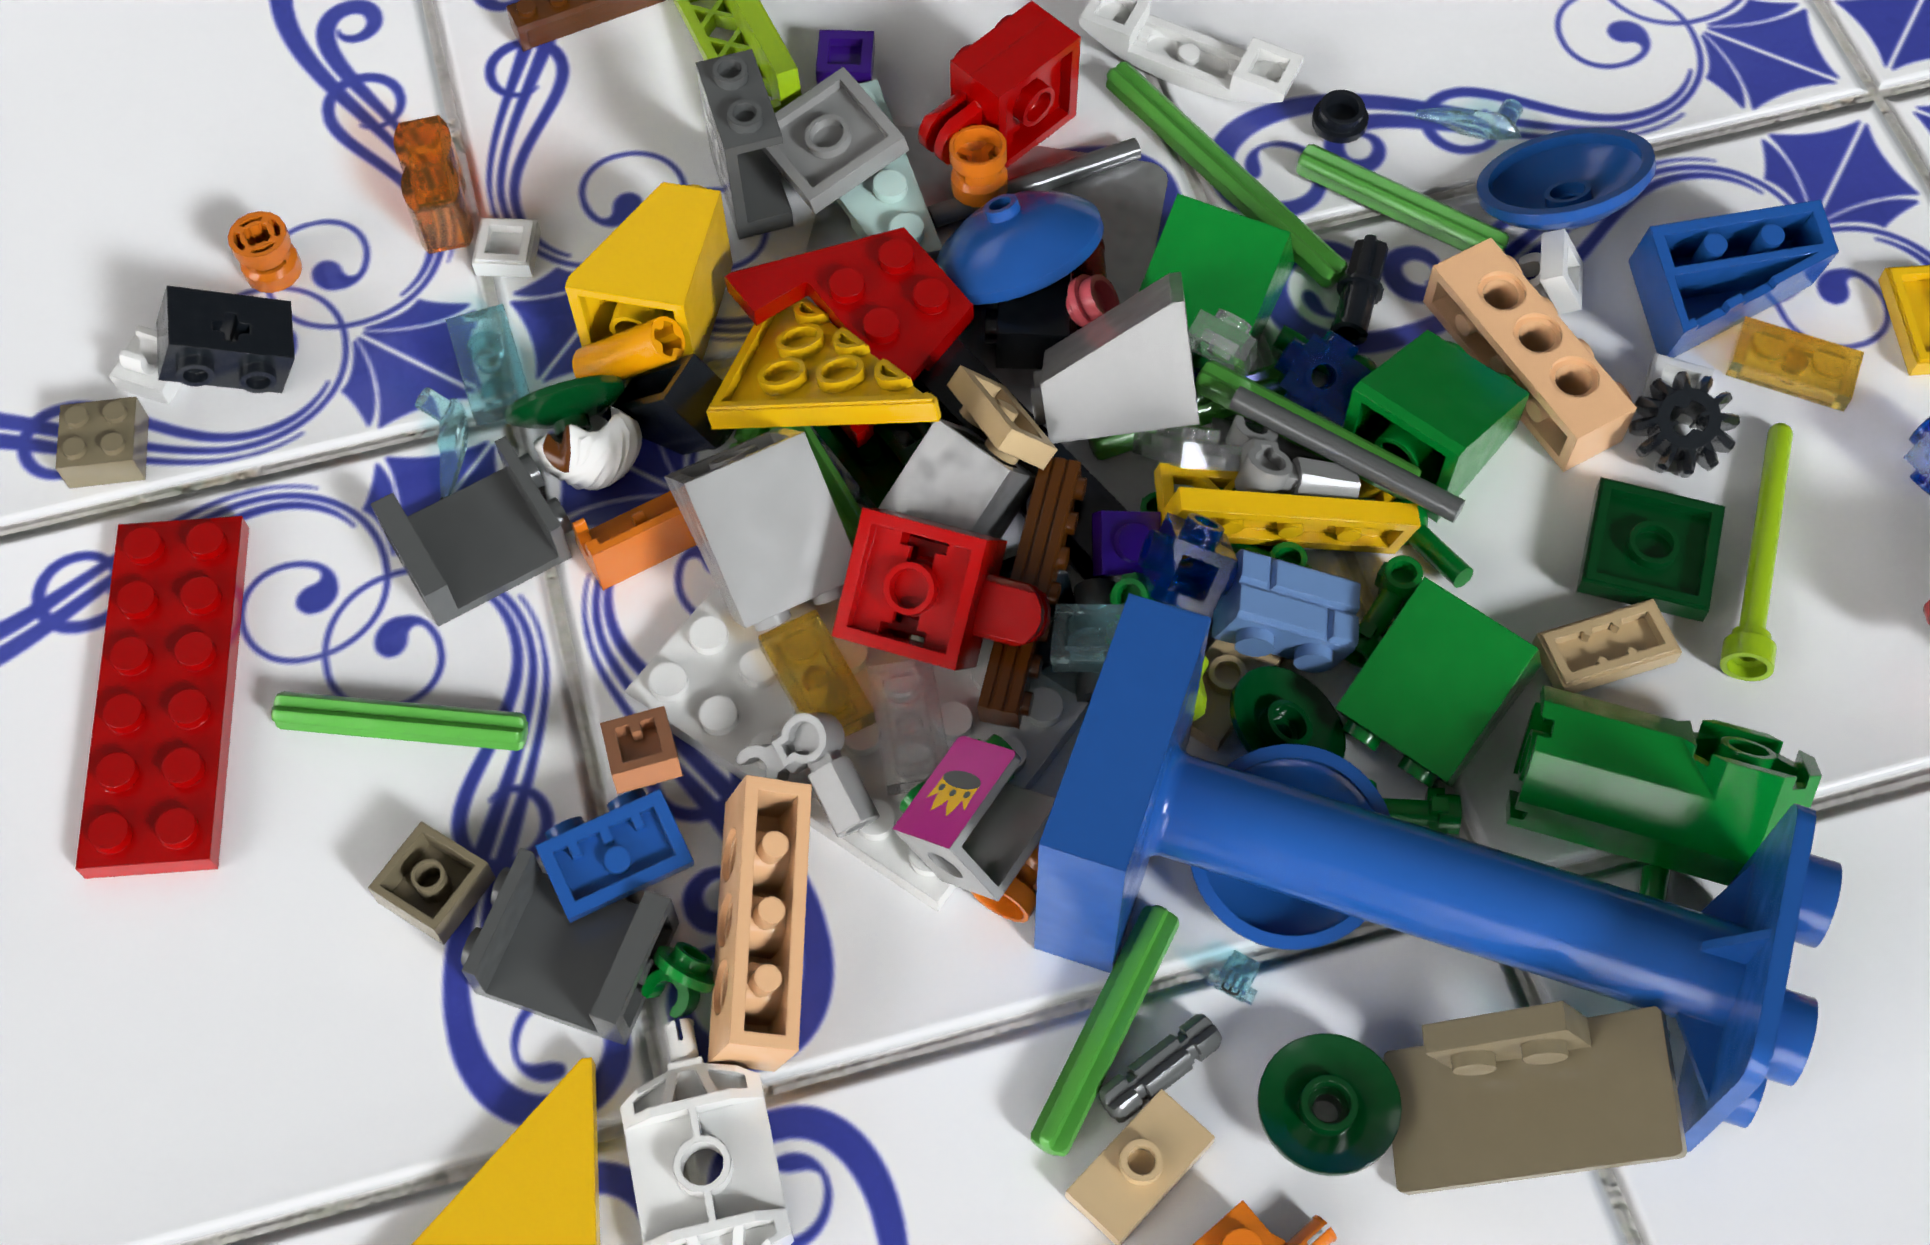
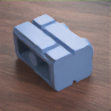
[1212,549,1361,673]

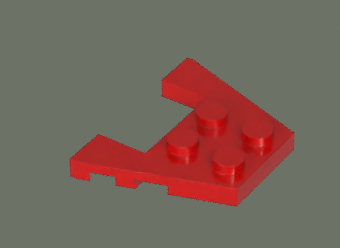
[724,227,974,448]

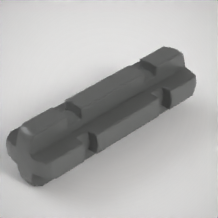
[1098,1013,1222,1123]

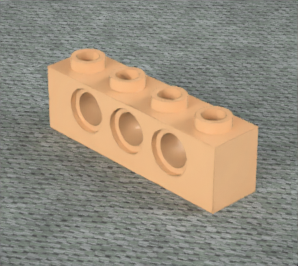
[1423,238,1637,472]
[707,775,812,1072]

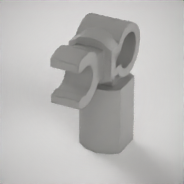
[1226,415,1361,499]
[735,712,880,837]

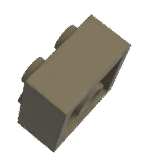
[55,397,149,489]
[368,821,496,945]

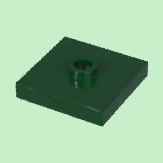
[1576,477,1725,622]

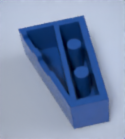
[1628,199,1839,358]

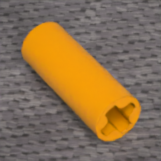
[572,316,685,380]

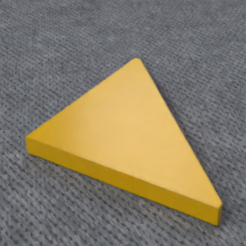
[706,298,941,430]
[411,1057,600,1245]

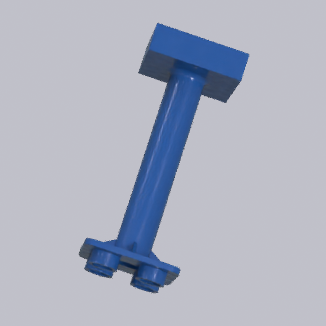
[1034,593,1842,1152]

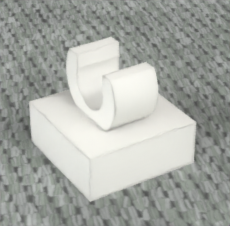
[1519,228,1584,314]
[109,325,182,405]

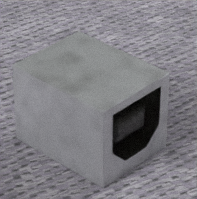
[879,419,1036,544]

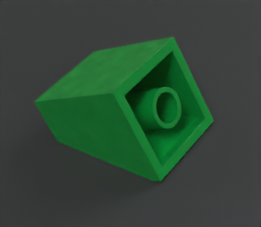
[1139,194,1295,375]
[1343,330,1530,523]
[1335,576,1541,787]

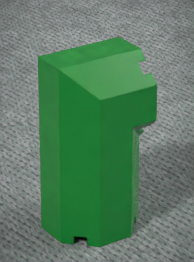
[1506,685,1822,886]

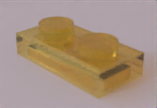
[1726,316,1864,412]
[758,609,876,738]

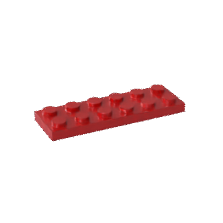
[75,516,249,879]

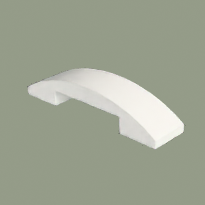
[1079,0,1304,103]

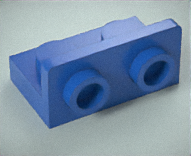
[535,788,694,923]

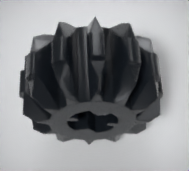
[1629,371,1740,478]

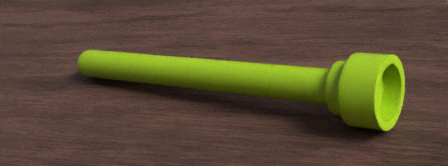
[1720,423,1793,681]

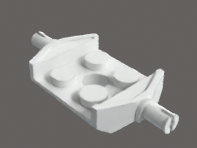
[620,1018,794,1245]

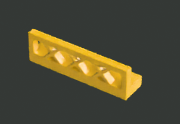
[1154,463,1421,554]

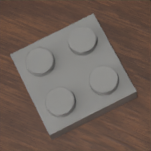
[762,67,909,214]

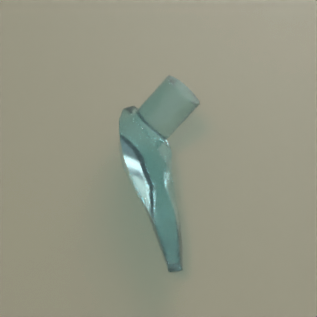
[1415,99,1523,141]
[415,387,469,500]

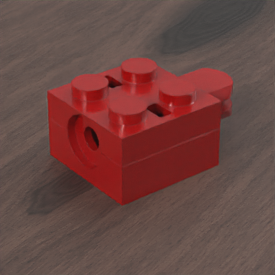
[918,0,1081,169]
[831,507,1051,671]

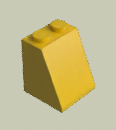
[565,182,733,361]

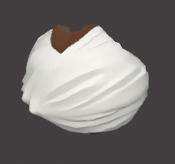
[533,407,642,490]

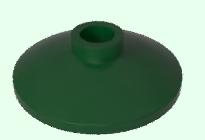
[504,375,625,439]
[1229,666,1346,759]
[1257,1033,1402,1176]

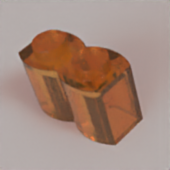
[394,115,474,254]

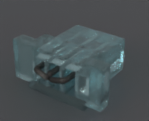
[1207,950,1261,1005]

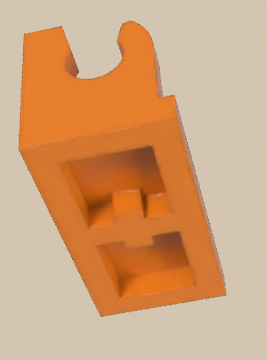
[571,491,697,590]

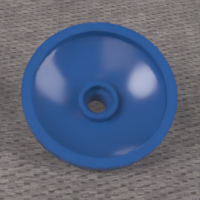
[1476,127,1656,231]
[936,190,1104,305]
[1190,744,1390,950]

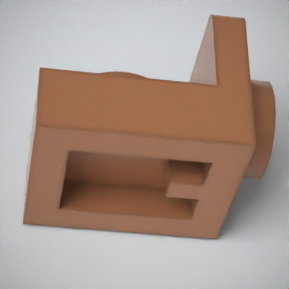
[600,706,683,794]

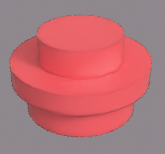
[1066,274,1120,327]

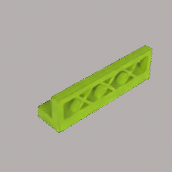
[673,0,802,113]

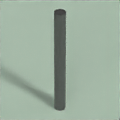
[927,138,1142,229]
[1229,386,1466,523]

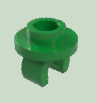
[641,942,715,1019]

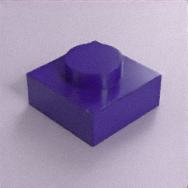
[815,30,875,84]
[1092,511,1162,577]

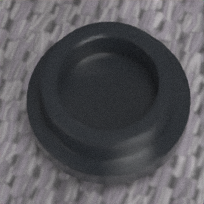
[1312,90,1369,144]

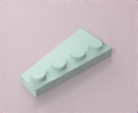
[833,79,942,262]

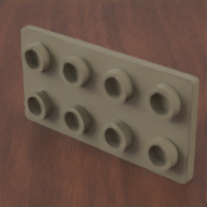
[1383,1001,1687,1195]

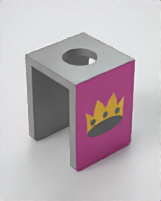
[892,736,1055,901]

